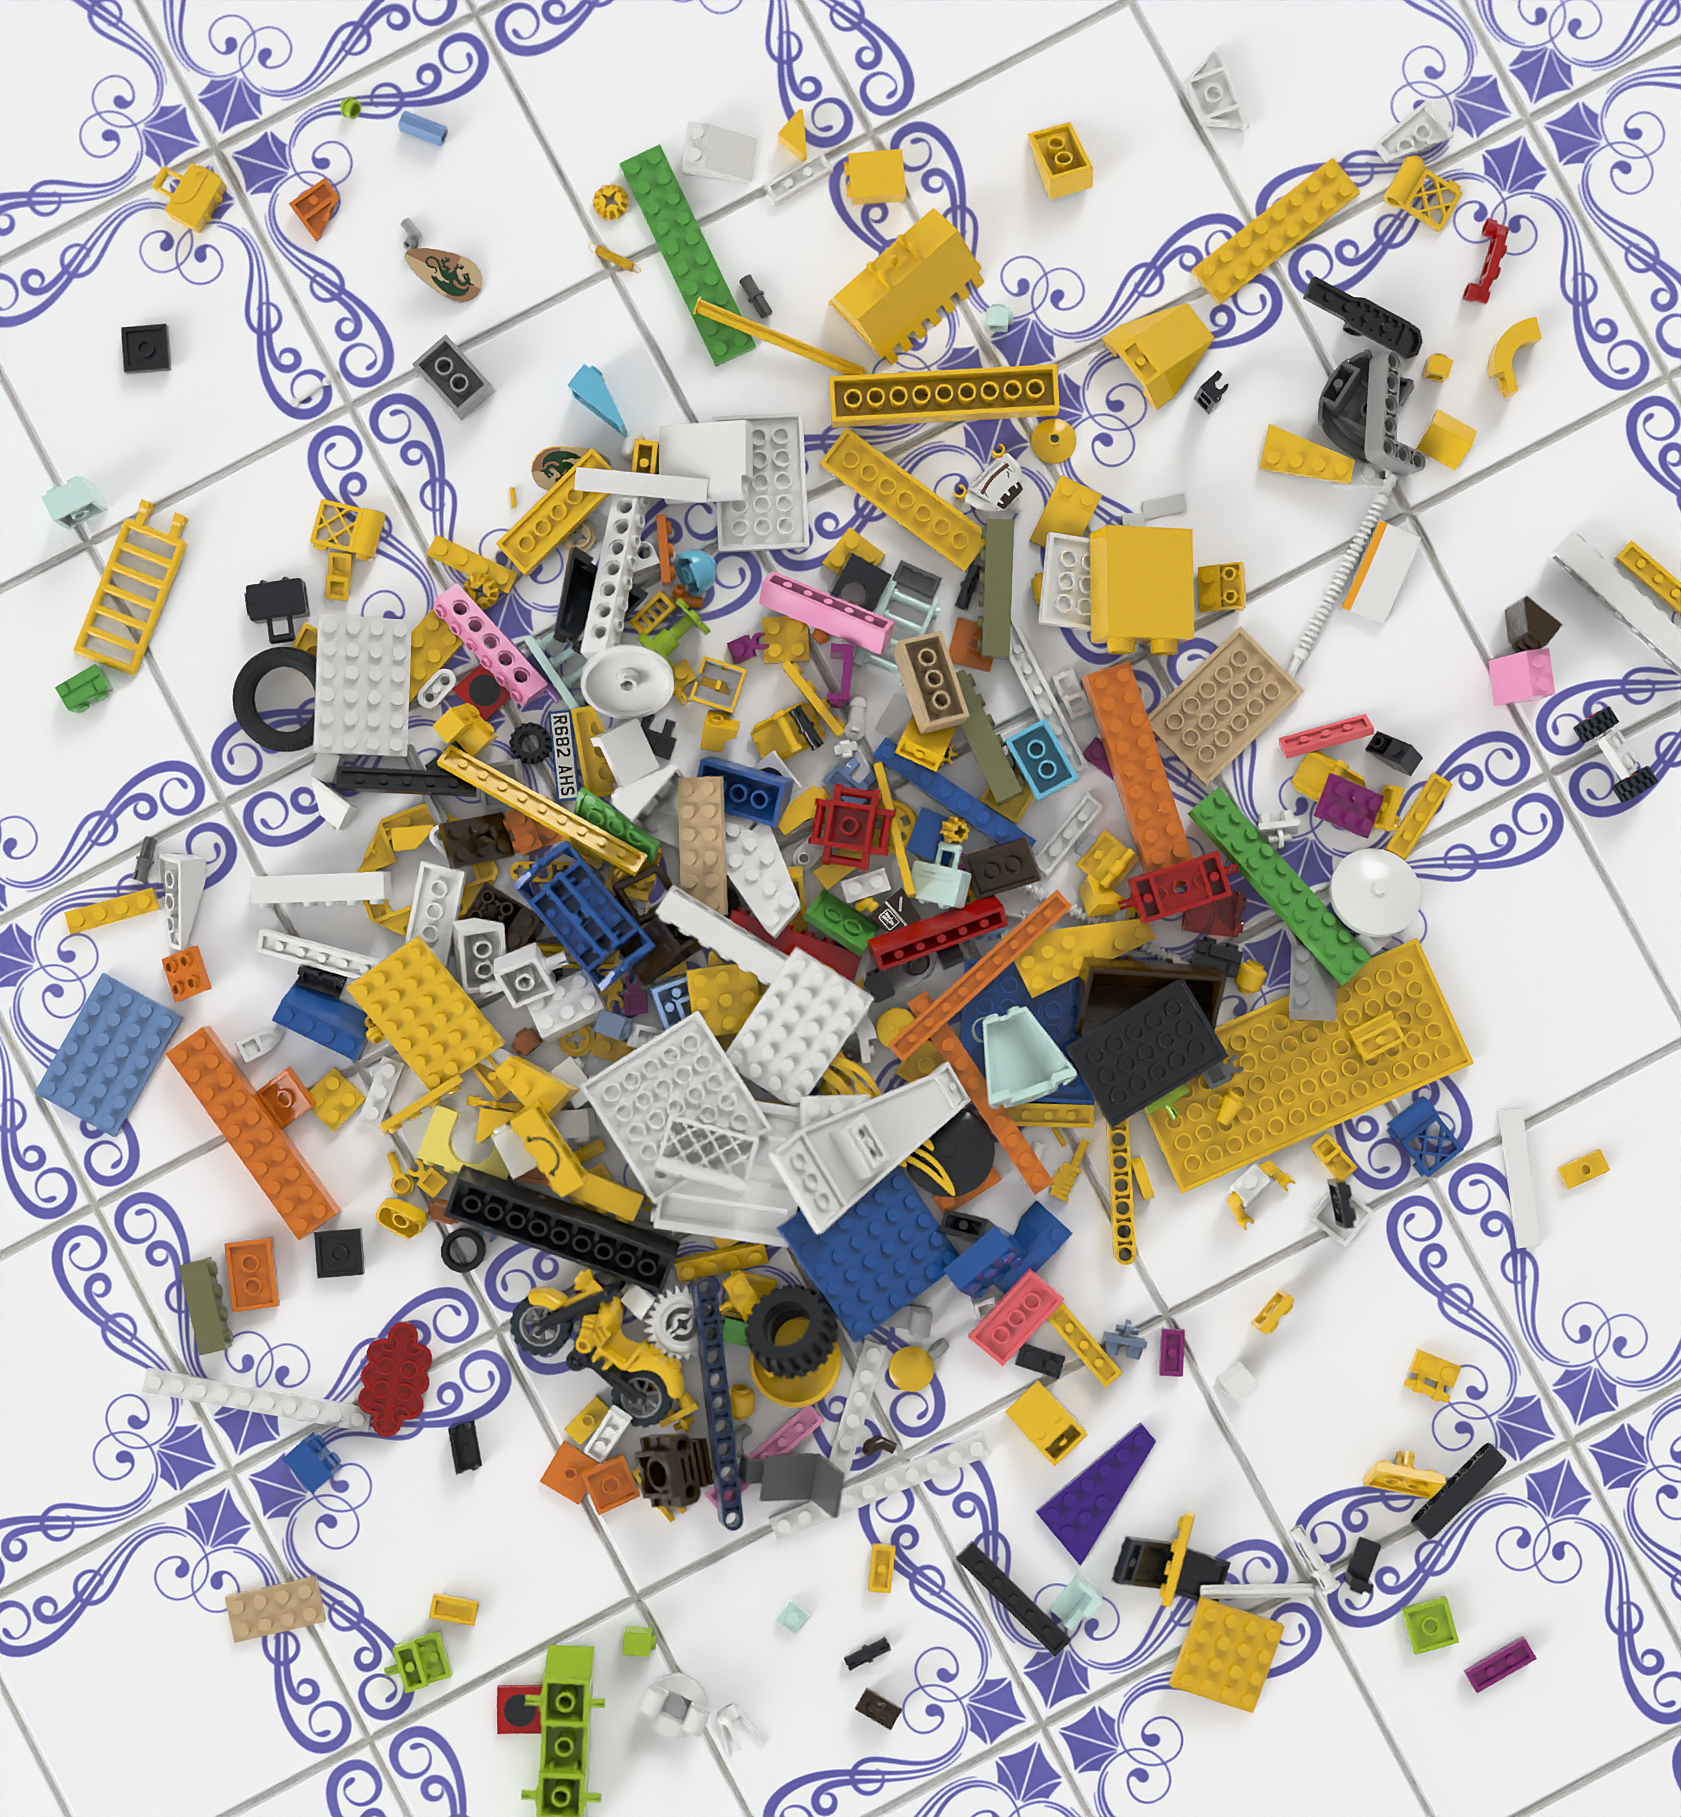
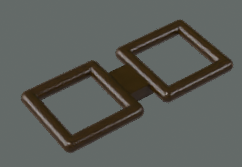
[612,863,674,926]

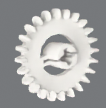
[644,1285,714,1362]

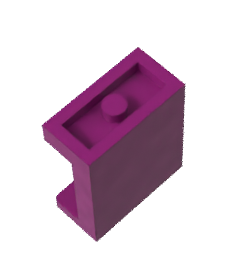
[826,643,854,708]

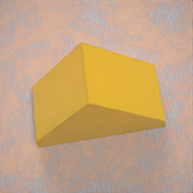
[778,109,807,162]
[1078,875,1125,917]
[476,1107,517,1144]

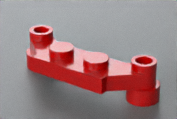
[1463,218,1509,304]

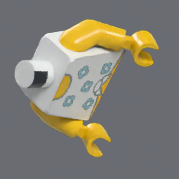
[1226,1161,1295,1230]

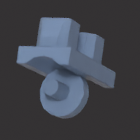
[1103,1319,1148,1360]

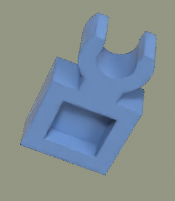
[967,927,1006,943]

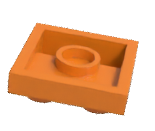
[503,796,563,856]

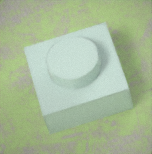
[777,1600,809,1634]

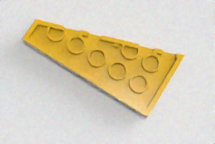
[1002,919,1156,998]

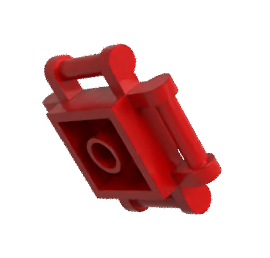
[808,783,896,872]

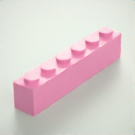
[759,571,895,655]

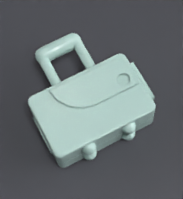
[911,841,971,910]

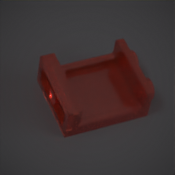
[1181,886,1246,938]

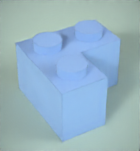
[647,973,690,1031]

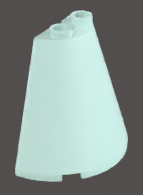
[983,1006,1077,1109]

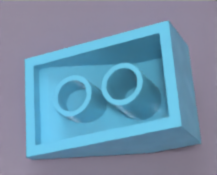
[567,364,628,438]

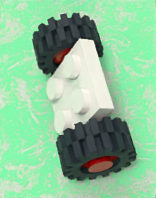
[1573,706,1658,803]

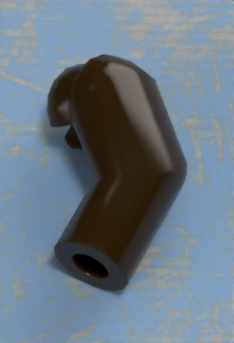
[862,1435,897,1456]

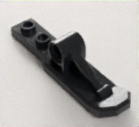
[1303,276,1423,360]

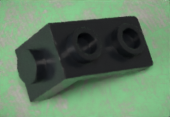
[1344,1536,1381,1595]

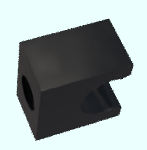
[828,552,892,612]

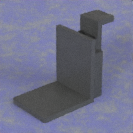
[738,1453,845,1518]

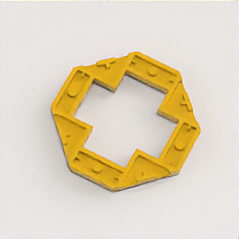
[356,803,499,937]

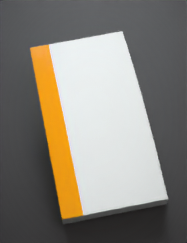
[1341,520,1421,625]

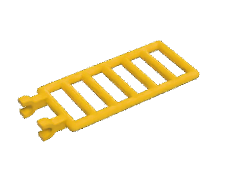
[73,499,189,676]

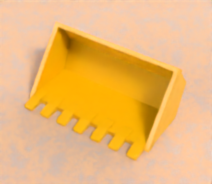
[829,207,985,365]

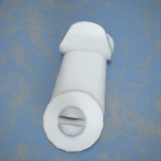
[845,696,868,741]

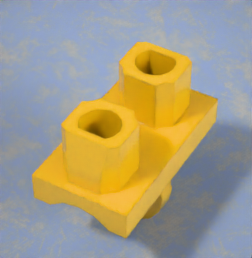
[659,1391,700,1433]

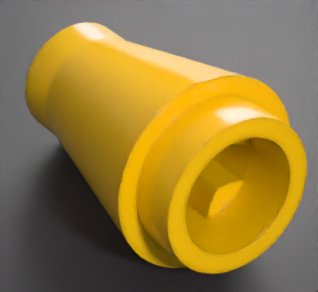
[1217,1090,1246,1126]

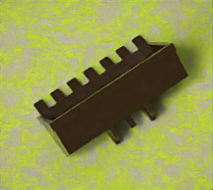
[1076,955,1227,1037]

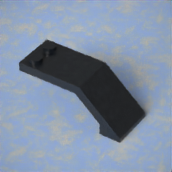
[1111,1536,1231,1602]

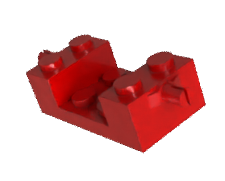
[1117,851,1239,924]

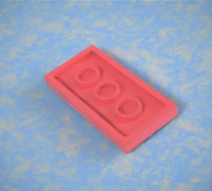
[968,1268,1064,1366]

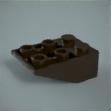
[462,882,545,952]
[620,915,702,987]

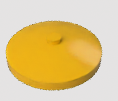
[749,1317,842,1408]

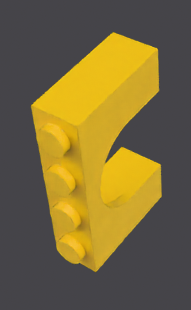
[777,784,862,891]

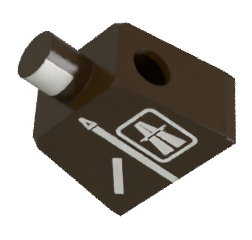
[869,887,921,933]

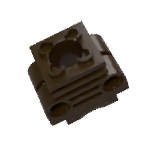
[634,1434,714,1508]

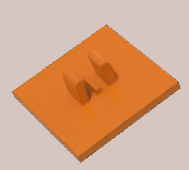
[949,617,993,673]

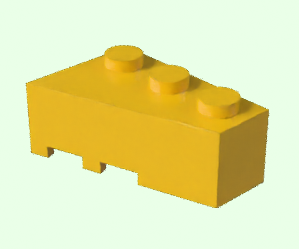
[494,1056,580,1120]

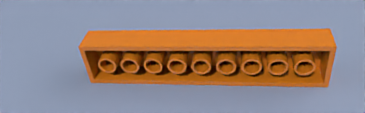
[1081,661,1193,888]
[165,1026,342,1241]

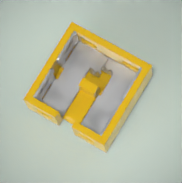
[689,656,748,715]

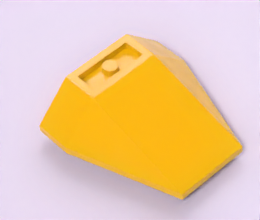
[1101,303,1215,411]

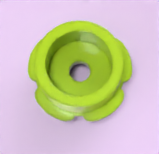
[340,96,361,119]

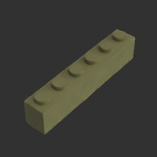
[977,519,1014,660]
[956,669,1025,806]

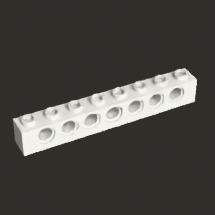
[580,494,649,660]

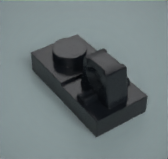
[1014,1343,1066,1379]

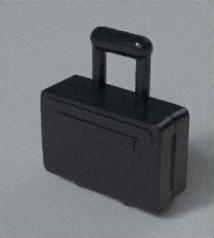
[244,576,310,644]

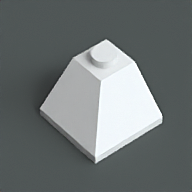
[312,777,360,831]

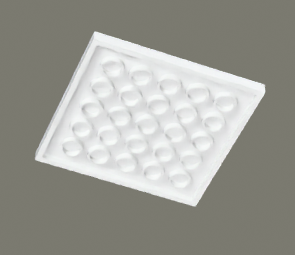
[579,1011,773,1204]

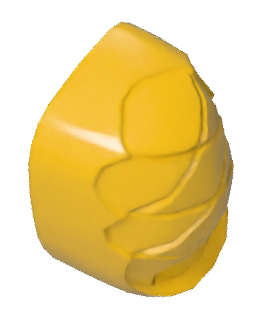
[375,1198,428,1239]

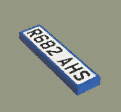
[548,710,580,803]

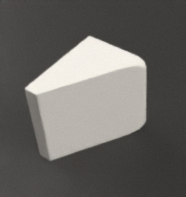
[970,1288,996,1322]

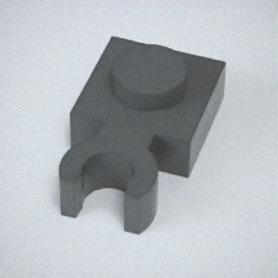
[1202,1056,1244,1090]

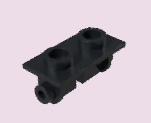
[296,965,348,998]

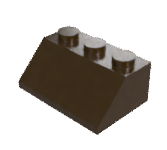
[1504,596,1563,653]

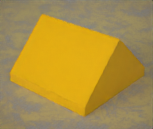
[1415,409,1477,471]

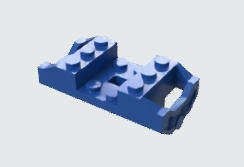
[513,840,657,991]

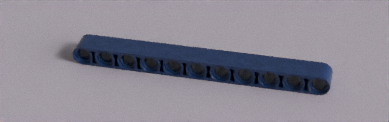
[691,1276,744,1531]

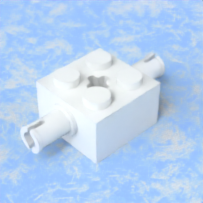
[480,942,570,1009]

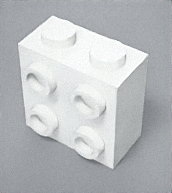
[491,1124,537,1179]

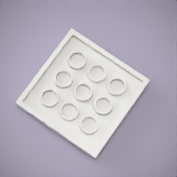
[1038,532,1091,632]

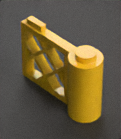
[1383,155,1463,232]
[310,499,386,562]

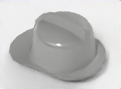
[888,952,937,989]

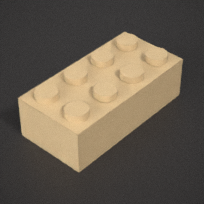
[892,631,970,735]

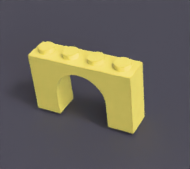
[417,1104,511,1181]

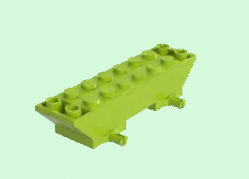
[521,1644,606,1817]

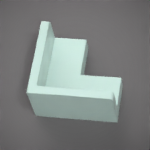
[1050,1572,1104,1632]

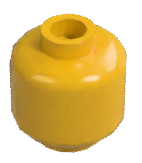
[1233,959,1267,995]
[729,1384,755,1420]

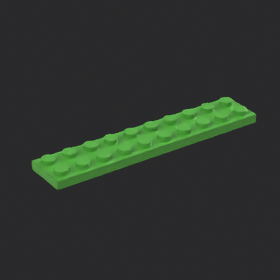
[619,144,756,367]
[1187,787,1372,986]

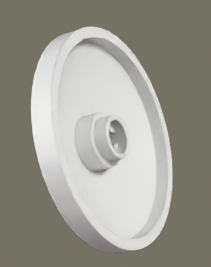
[581,645,674,719]
[1329,848,1421,938]

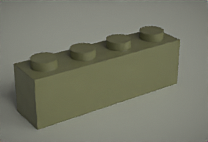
[179,1257,234,1356]

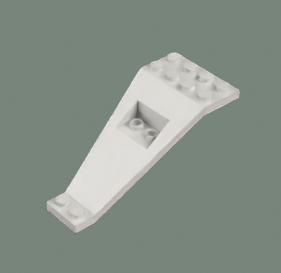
[769,1062,971,1234]

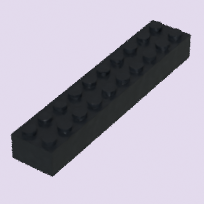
[443,1165,680,1294]

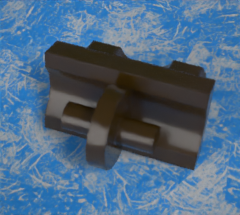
[855,1687,902,1730]

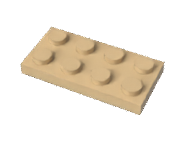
[225,1575,326,1643]

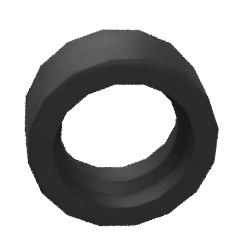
[441,1228,486,1273]

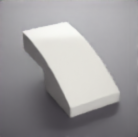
[1050,668,1092,720]

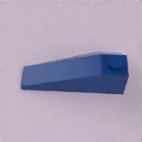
[993,1200,1073,1295]

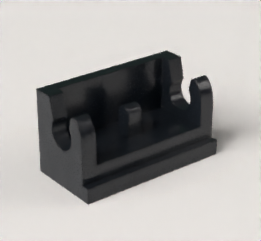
[1193,370,1229,415]
[448,1420,482,1474]

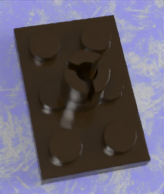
[438,812,515,870]
[961,836,1042,900]

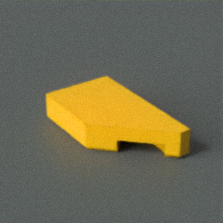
[391,825,435,852]

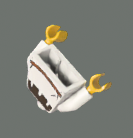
[953,444,1024,514]

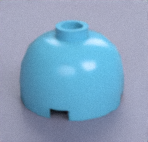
[675,549,717,597]

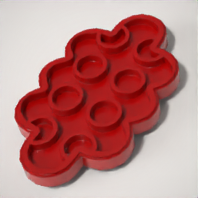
[358,1321,432,1437]

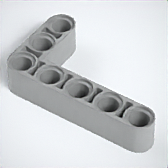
[1364,351,1426,476]
[820,1294,933,1338]

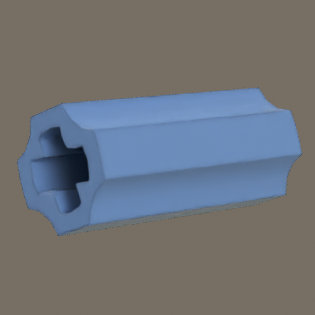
[398,111,448,147]

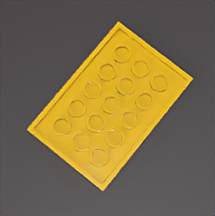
[346,935,505,1091]

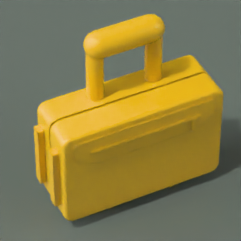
[152,163,227,233]

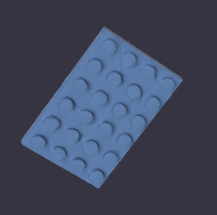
[34,973,184,1137]

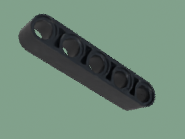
[1411,1443,1507,1540]

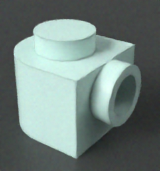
[985,304,1014,332]

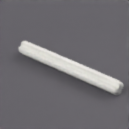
[1200,1583,1314,1599]

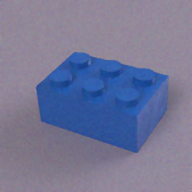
[943,1225,1027,1299]

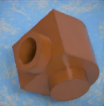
[511,1027,544,1056]

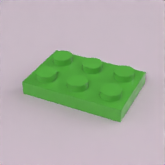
[803,889,880,956]

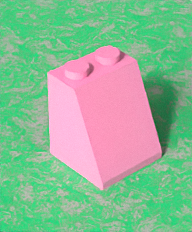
[1488,648,1555,706]

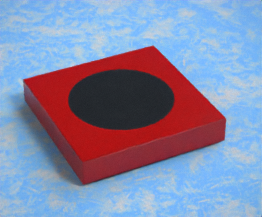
[453,663,511,722]
[497,1685,543,1734]

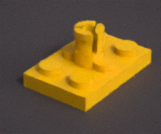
[1363,1450,1446,1499]

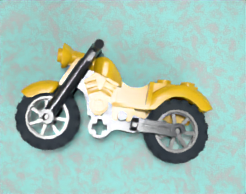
[510,1268,685,1428]

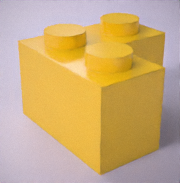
[432,703,498,757]

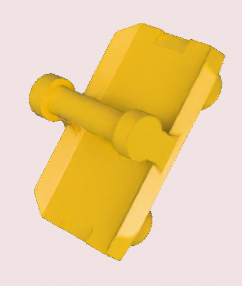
[750,702,826,761]
[1291,751,1366,802]

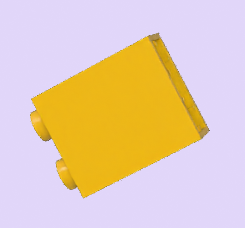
[1090,525,1194,656]

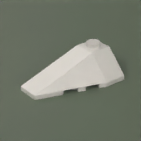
[158,853,207,951]

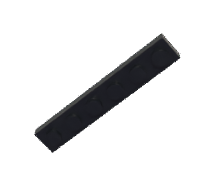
[336,766,476,797]
[956,1541,1071,1657]

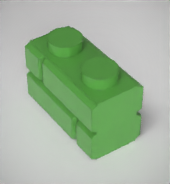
[55,664,114,713]

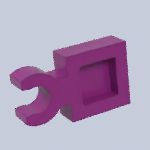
[726,633,769,664]
[623,976,649,1015]

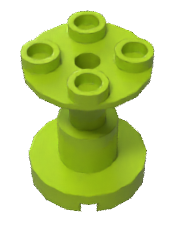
[637,598,711,668]

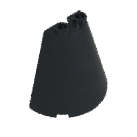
[553,546,649,655]

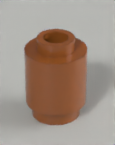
[427,1198,460,1225]

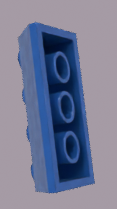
[697,756,794,828]
[272,980,373,1061]

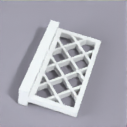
[654,1114,760,1195]

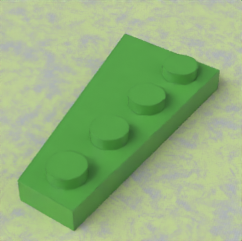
[573,787,660,864]

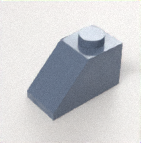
[593,1009,633,1041]

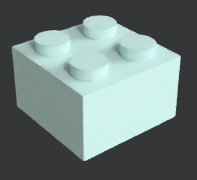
[41,476,108,530]

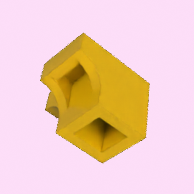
[700,710,740,753]

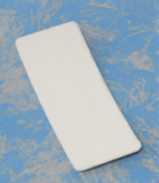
[1142,493,1187,519]

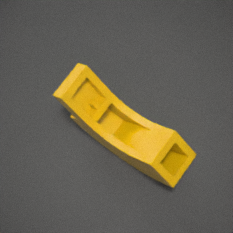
[1488,317,1542,399]

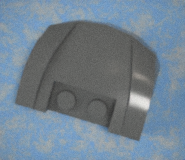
[1318,349,1414,463]

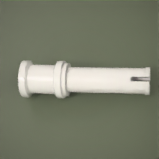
[1289,1524,1341,1595]

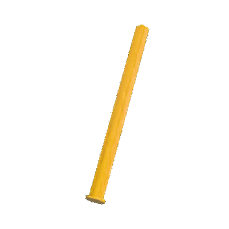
[693,296,866,375]

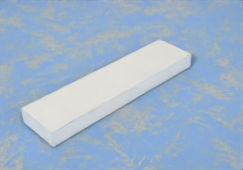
[1035,792,1105,877]

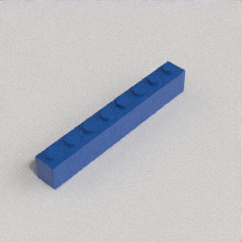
[872,737,1036,848]

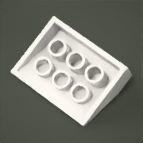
[611,765,684,827]

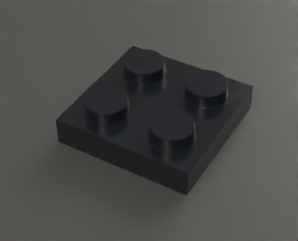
[121,323,172,374]
[1327,1178,1357,1229]
[314,1228,365,1278]

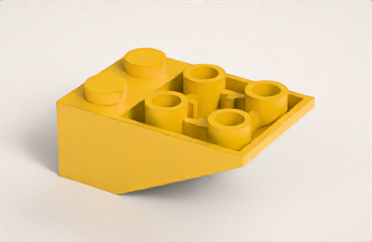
[1005,1380,1088,1467]

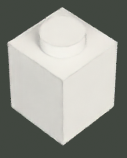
[310,753,345,784]

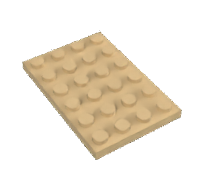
[1148,626,1304,786]

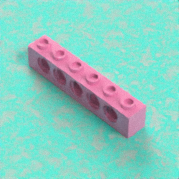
[433,583,548,708]

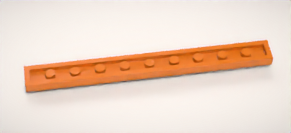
[887,890,1073,1062]
[907,991,1054,1195]

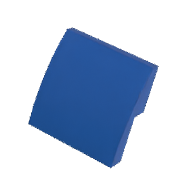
[906,807,953,867]

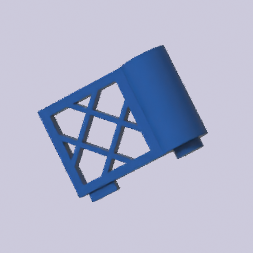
[1386,1096,1464,1177]

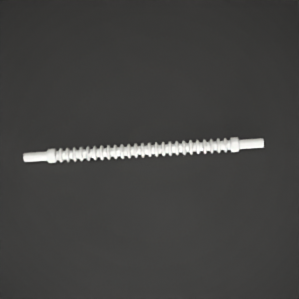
[1286,474,1398,679]
[1015,884,1190,964]

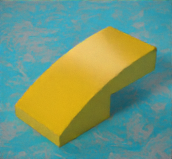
[325,551,353,601]
[1310,1132,1358,1180]

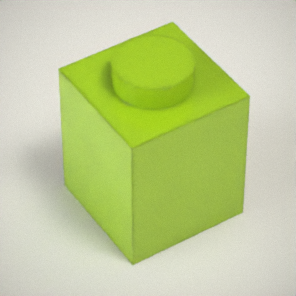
[622,1626,657,1657]

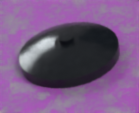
[906,1107,995,1197]

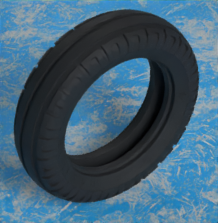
[232,647,317,752]

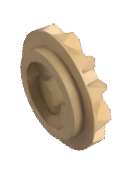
[562,519,596,552]

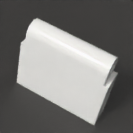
[659,420,753,505]

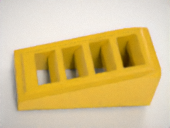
[628,590,678,636]

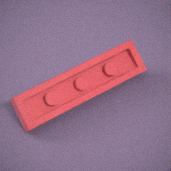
[1278,714,1374,759]

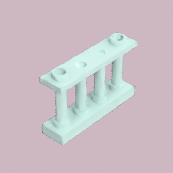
[853,579,941,686]
[524,631,587,710]

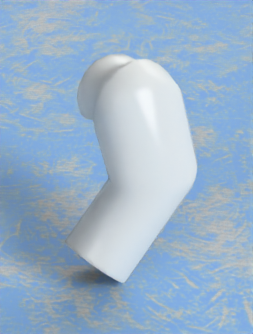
[620,429,646,462]

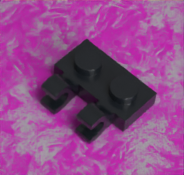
[641,714,677,760]

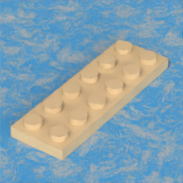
[677,776,728,915]

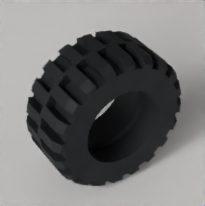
[745,1285,838,1379]

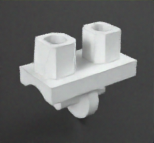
[1257,810,1300,848]

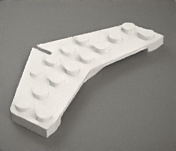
[640,798,801,939]

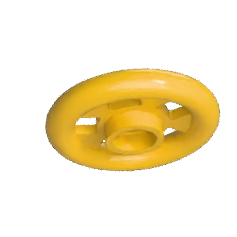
[872,799,918,854]

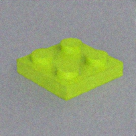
[1401,1595,1460,1655]

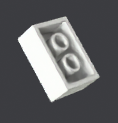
[526,969,608,1044]

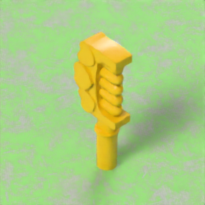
[1049,1139,1090,1202]

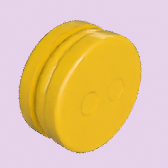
[876,1008,916,1049]

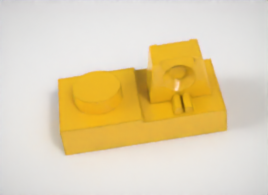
[1372,784,1405,832]

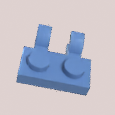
[822,757,877,804]

